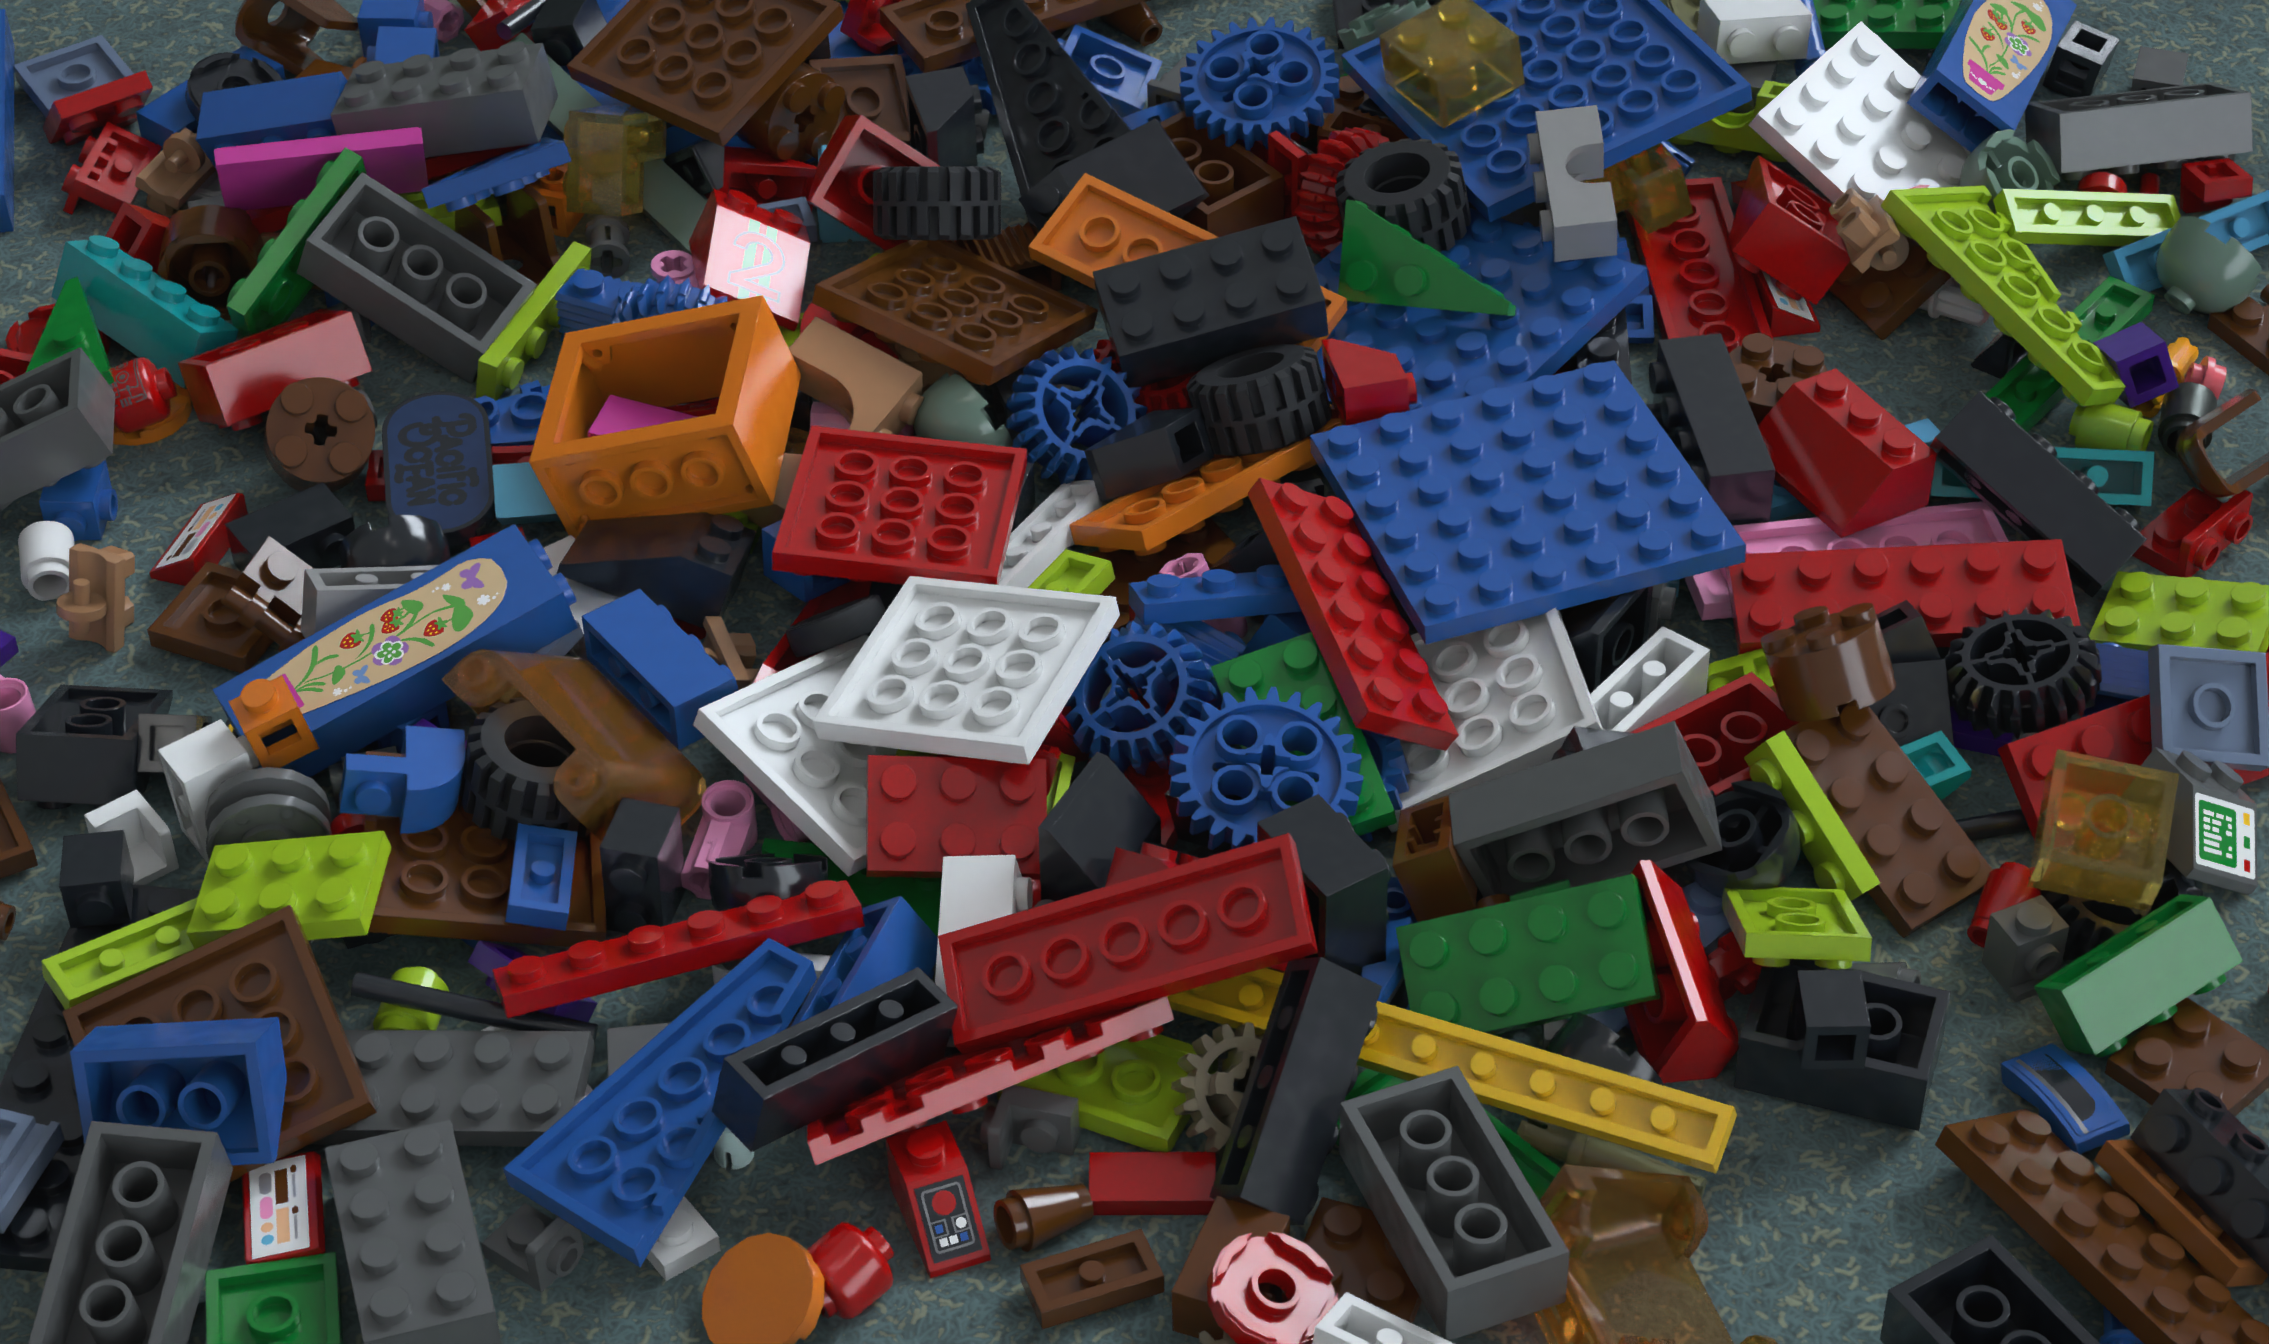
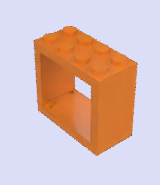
[529,295,801,539]

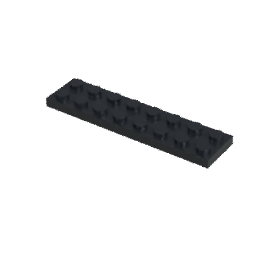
[0,885,200,1273]

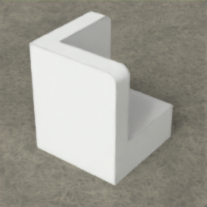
[84,789,179,885]

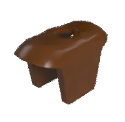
[235,0,358,76]
[455,184,560,289]
[2175,388,2269,498]

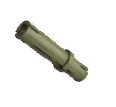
[1517,1116,1707,1217]

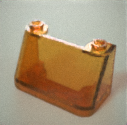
[441,649,707,842]
[1533,1164,1778,1344]

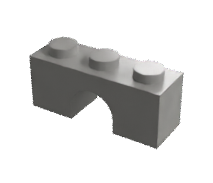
[1527,105,1617,262]

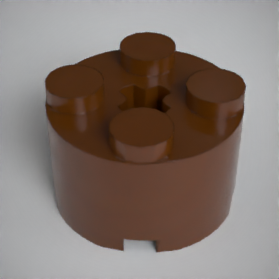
[736,62,846,162]
[157,205,264,321]
[1729,333,1827,425]
[263,377,375,492]
[1760,603,1896,722]

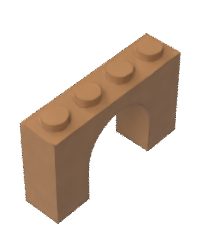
[740,317,925,528]

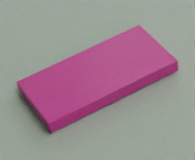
[214,127,429,210]

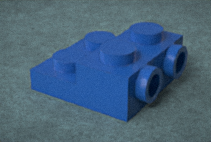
[1057,24,1163,118]

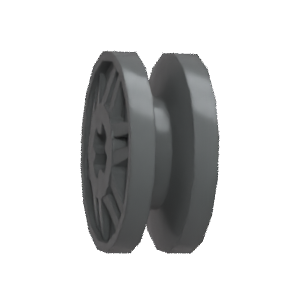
[205,767,332,861]

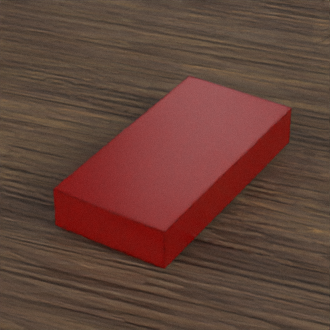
[1089,1152,1216,1215]

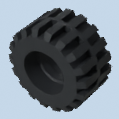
[1335,138,1471,252]
[873,166,1001,240]
[1187,344,1332,456]
[459,697,615,843]

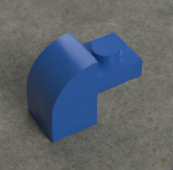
[339,726,466,833]

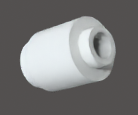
[18,521,74,601]

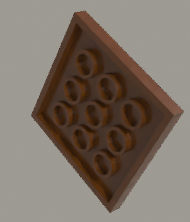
[567,0,845,147]
[812,240,1098,386]
[362,751,606,947]
[62,905,377,1182]

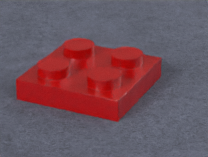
[43,70,153,146]

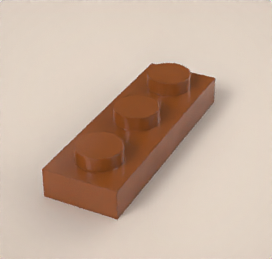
[2094,1139,2268,1287]

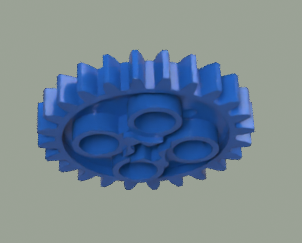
[1179,17,1340,150]
[1168,687,1363,850]

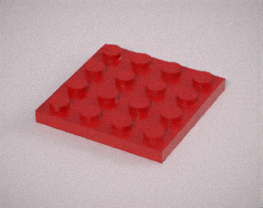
[772,425,1027,585]

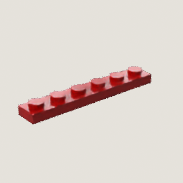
[492,880,865,1018]

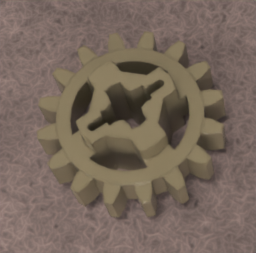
[1171,1022,1264,1152]

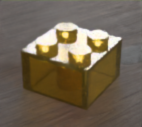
[1379,0,1525,129]
[2028,749,2179,911]

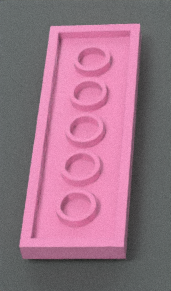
[1684,501,2009,621]

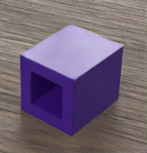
[2093,322,2179,408]

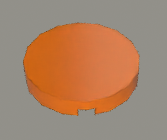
[702,1233,824,1344]

